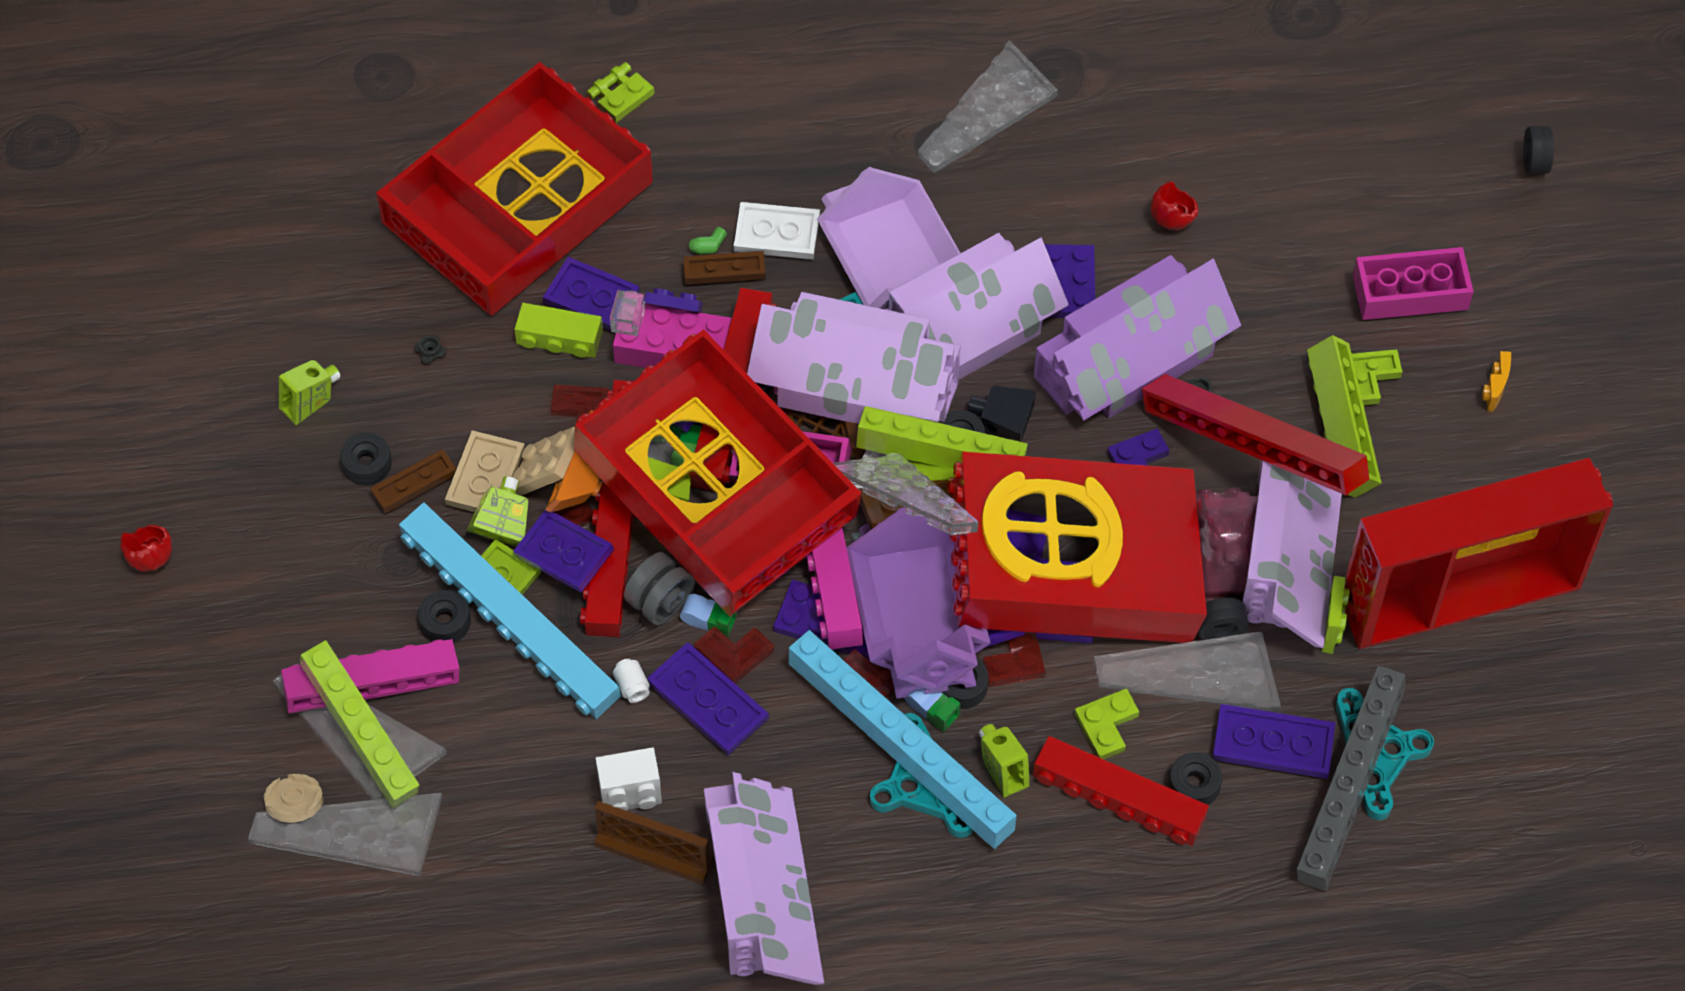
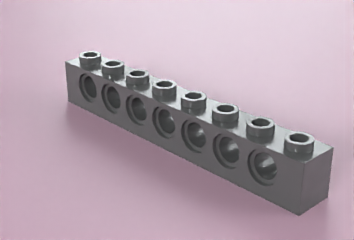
[1297,666,1406,891]

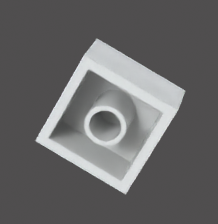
[596,747,662,811]

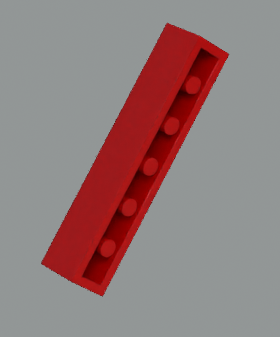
[1033,736,1209,847]

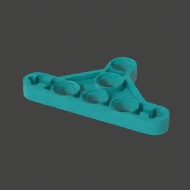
[1336,688,1434,820]
[870,713,973,838]

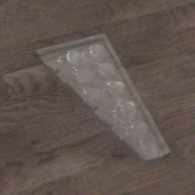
[918,40,1058,173]

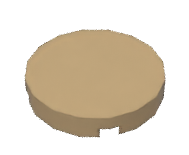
[264,774,323,823]

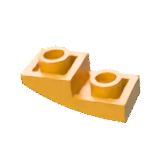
[1482,351,1511,412]

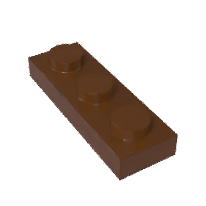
[683,251,766,285]
[370,449,457,514]

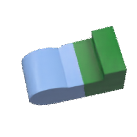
[680,594,737,638]
[904,689,960,733]

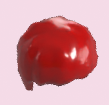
[1151,181,1199,231]
[120,525,172,572]

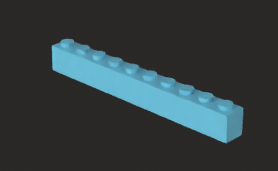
[399,502,621,719]
[789,630,1016,849]

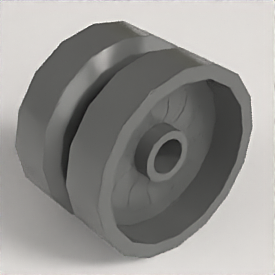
[624,552,695,625]

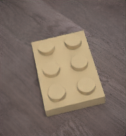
[512,427,575,496]
[445,430,525,512]

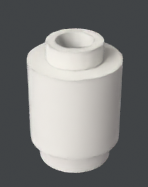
[612,659,650,703]

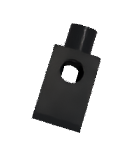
[968,386,1036,442]

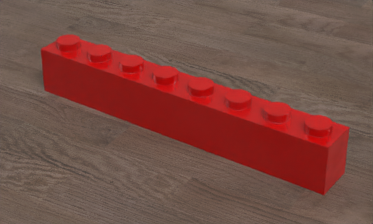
[689,288,777,491]

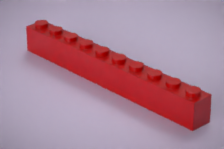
[1142,374,1370,495]
[580,380,634,638]

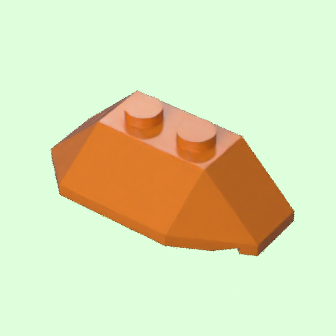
[545,410,602,512]

